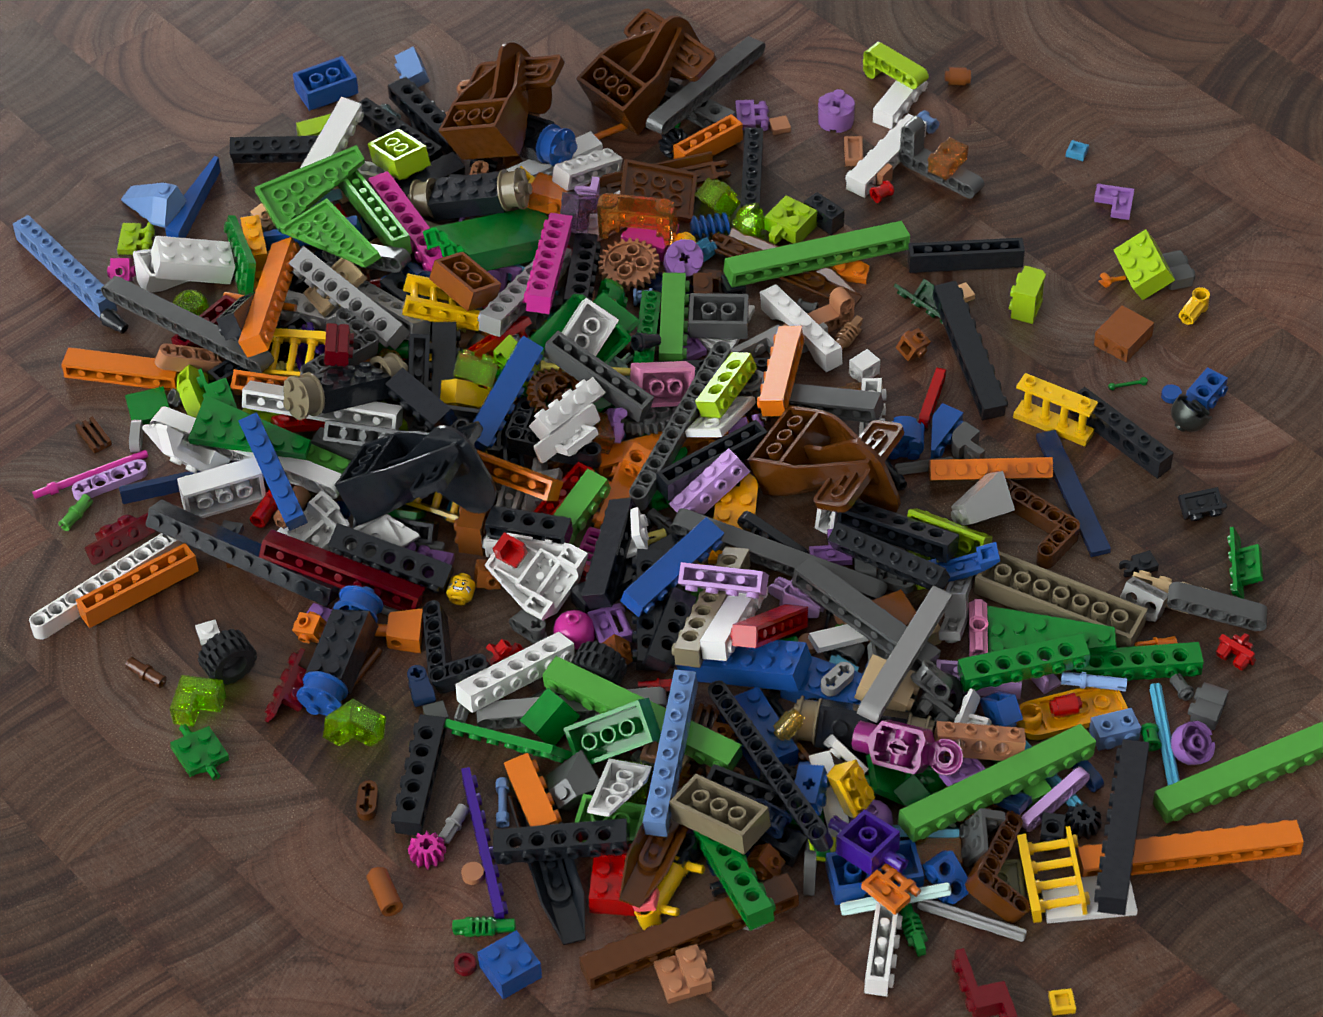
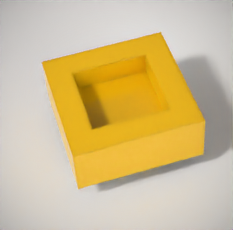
[1048,989,1076,1016]

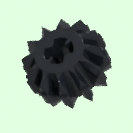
[658,127,689,158]
[1065,802,1102,840]

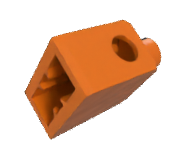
[375,609,424,653]

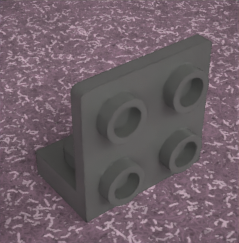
[959,808,1005,867]

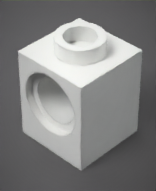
[849,349,880,384]

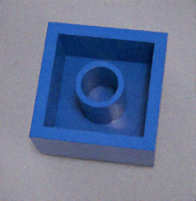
[478,930,542,999]

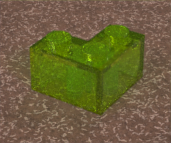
[695,178,741,219]
[453,349,498,388]
[170,675,226,727]
[323,699,386,747]

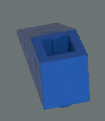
[930,403,964,459]

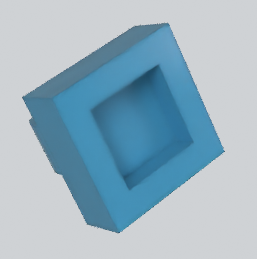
[696,237,717,262]

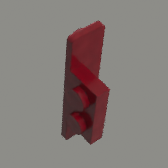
[84,513,156,565]
[264,648,306,723]

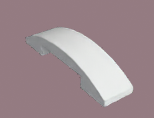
[809,750,849,837]

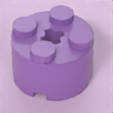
[818,89,855,133]
[663,239,703,281]

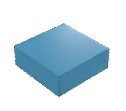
[1066,140,1089,161]

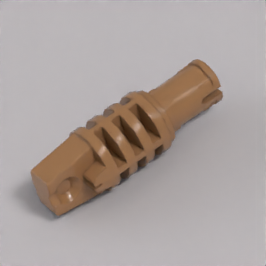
[835,315,863,350]

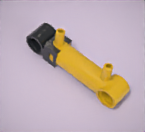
[634,833,705,930]

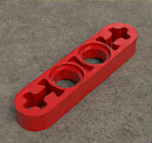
[918,367,947,429]

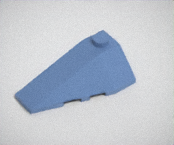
[121,183,187,228]

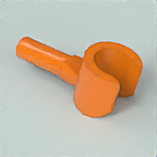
[1098,273,1126,288]

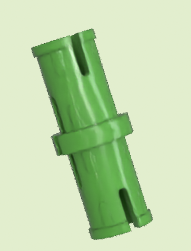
[58,494,93,531]

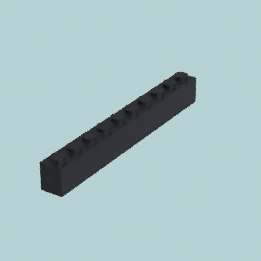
[145,499,340,607]
[1094,739,1149,916]

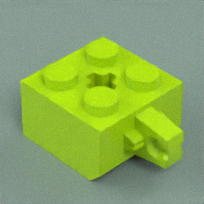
[765,195,817,244]
[1009,266,1046,324]

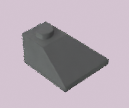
[547,750,600,811]

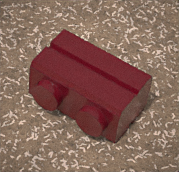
[324,323,354,366]

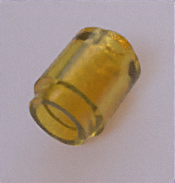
[773,708,805,741]

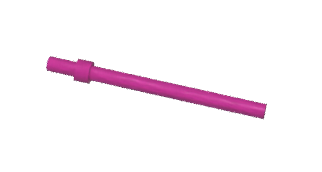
[32,450,148,499]

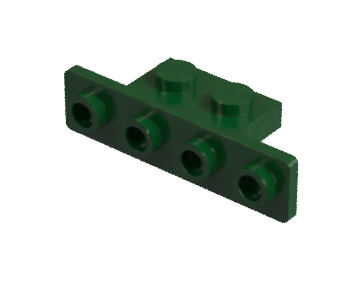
[893,279,943,324]

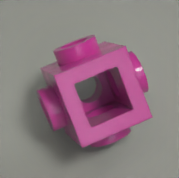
[107,258,136,281]

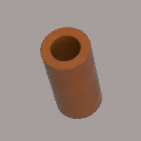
[366,867,403,916]

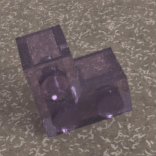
[560,191,604,233]

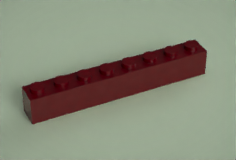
[259,529,425,611]

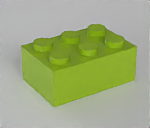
[367,129,431,180]
[1113,229,1175,300]

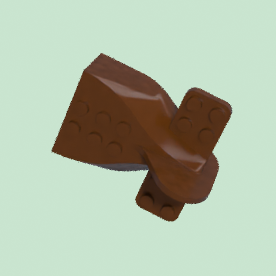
[576,9,717,135]
[439,42,565,160]
[747,405,905,513]

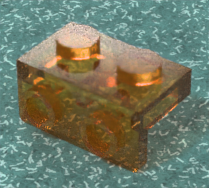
[915,838,963,870]

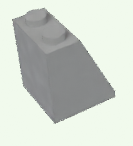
[951,471,1015,525]

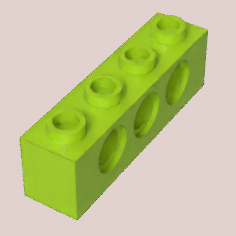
[695,352,757,418]

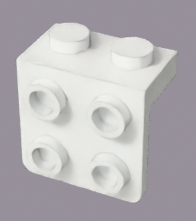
[626,507,649,558]

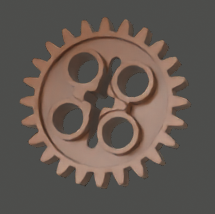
[598,237,660,291]

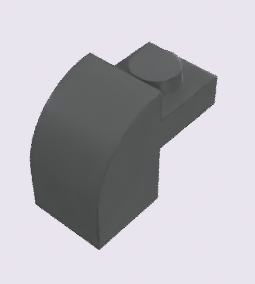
[951,421,985,459]

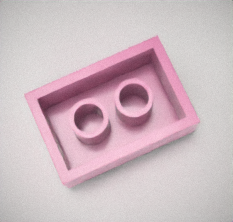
[630,361,695,407]

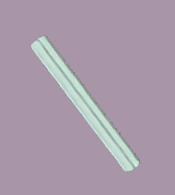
[840,883,951,916]

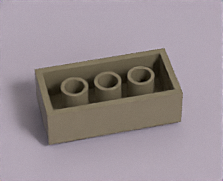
[669,774,771,855]

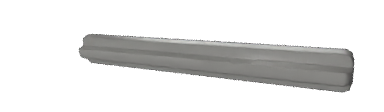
[917,899,1027,942]

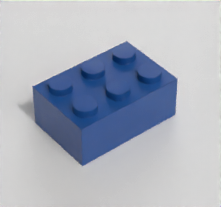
[293,56,359,111]

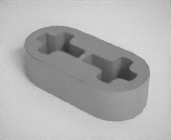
[129,420,144,453]
[821,662,854,696]

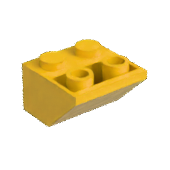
[826,760,875,819]

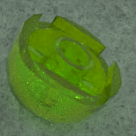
[733,203,765,240]
[172,289,209,316]

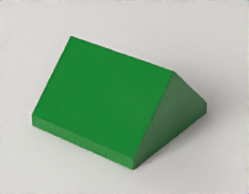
[519,688,580,746]

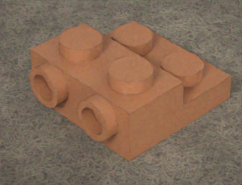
[654,944,715,1004]

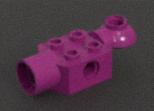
[852,720,963,775]

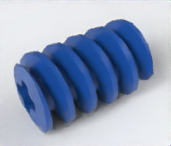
[690,212,730,239]

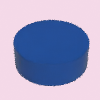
[1161,384,1182,404]

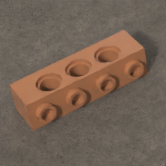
[934,721,1026,761]

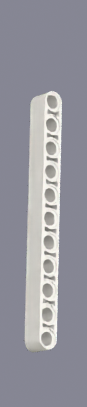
[150,407,342,499]

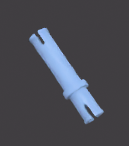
[1061,671,1127,692]

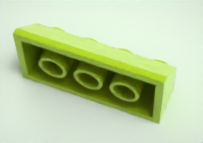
[907,508,992,557]

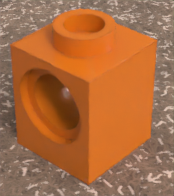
[619,442,652,478]

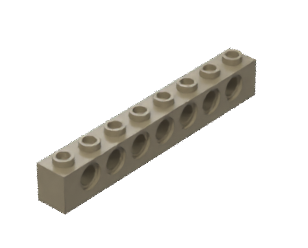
[672,546,751,668]

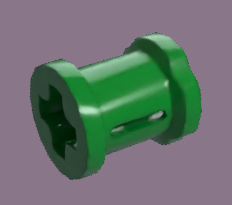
[1140,723,1162,752]

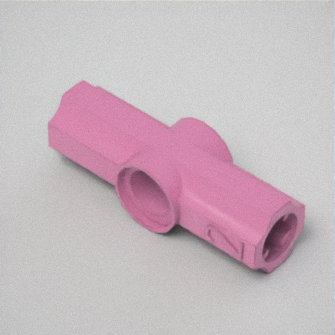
[968,599,988,657]

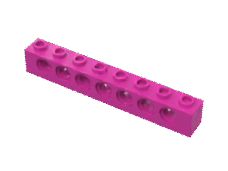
[368,171,443,272]
[523,213,573,314]

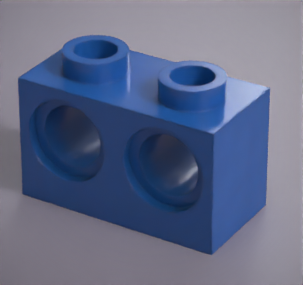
[1186,367,1228,411]
[922,851,969,904]

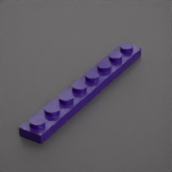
[461,767,508,919]

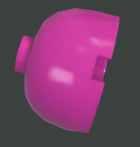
[553,610,595,650]

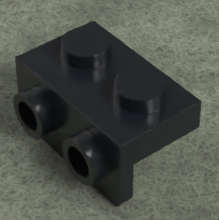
[1178,487,1227,521]

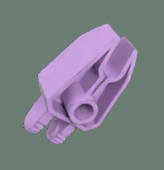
[768,577,825,618]

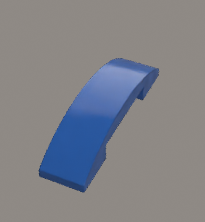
[928,542,1001,582]

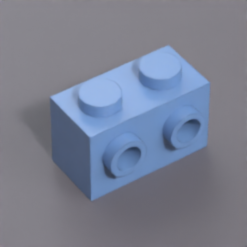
[395,46,430,88]
[1089,708,1141,751]

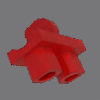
[1216,633,1256,671]
[486,639,524,666]

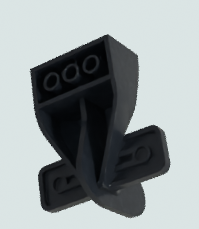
[335,421,497,525]

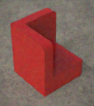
[493,532,528,568]

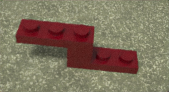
[952,948,1018,1017]

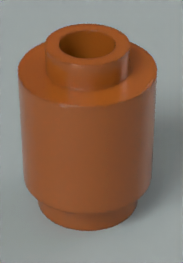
[945,67,971,86]

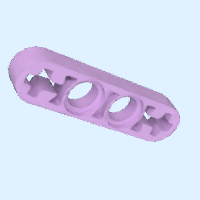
[72,459,148,500]
[1021,767,1090,832]

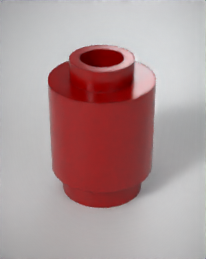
[1049,693,1082,718]

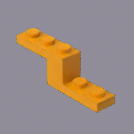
[240,215,268,292]

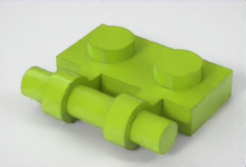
[117,222,155,255]

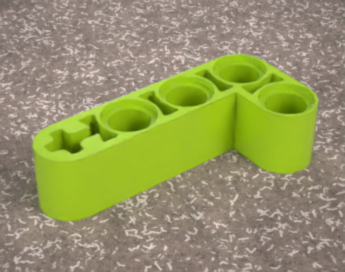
[863,42,929,89]

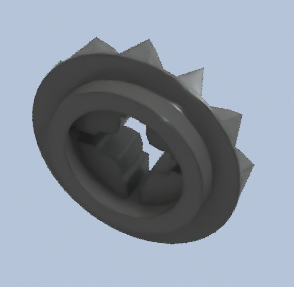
[741,370,764,395]

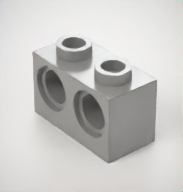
[1120,576,1168,622]

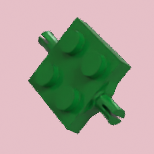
[170,724,229,781]

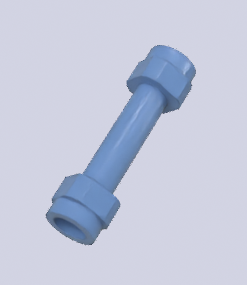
[496,777,510,828]

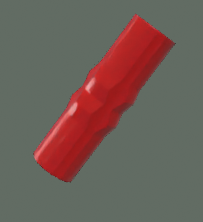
[250,483,294,528]

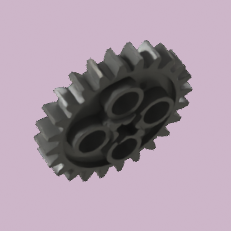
[621,406,677,435]

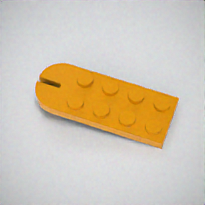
[708,473,758,564]
[1016,687,1128,740]

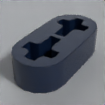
[1071,760,1104,792]

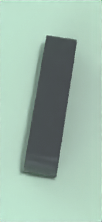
[322,244,411,273]
[1167,582,1268,631]

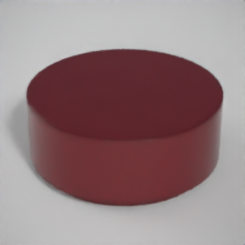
[454,952,477,976]

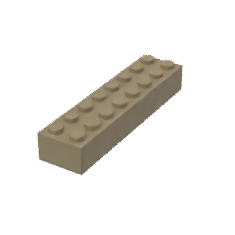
[974,551,1148,648]

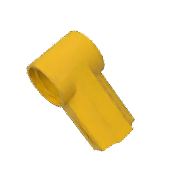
[1178,287,1210,325]

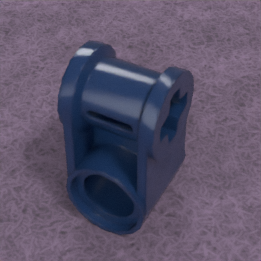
[407,665,436,707]
[754,799,792,839]

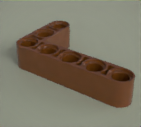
[1005,478,1080,569]
[965,811,1031,924]

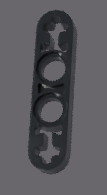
[737,511,809,554]

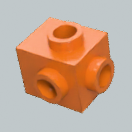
[292,612,327,644]

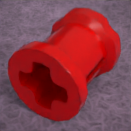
[869,180,894,203]

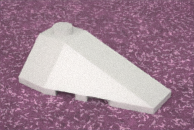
[133,249,188,293]
[587,759,652,817]

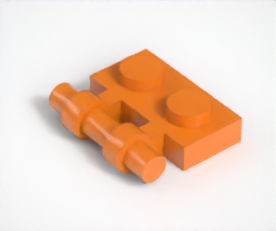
[861,863,921,915]

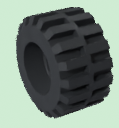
[198,629,257,686]
[571,641,627,686]

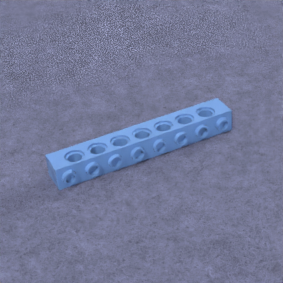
[13,215,117,318]
[643,669,698,837]

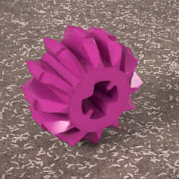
[408,831,446,870]

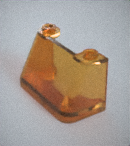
[597,193,678,245]

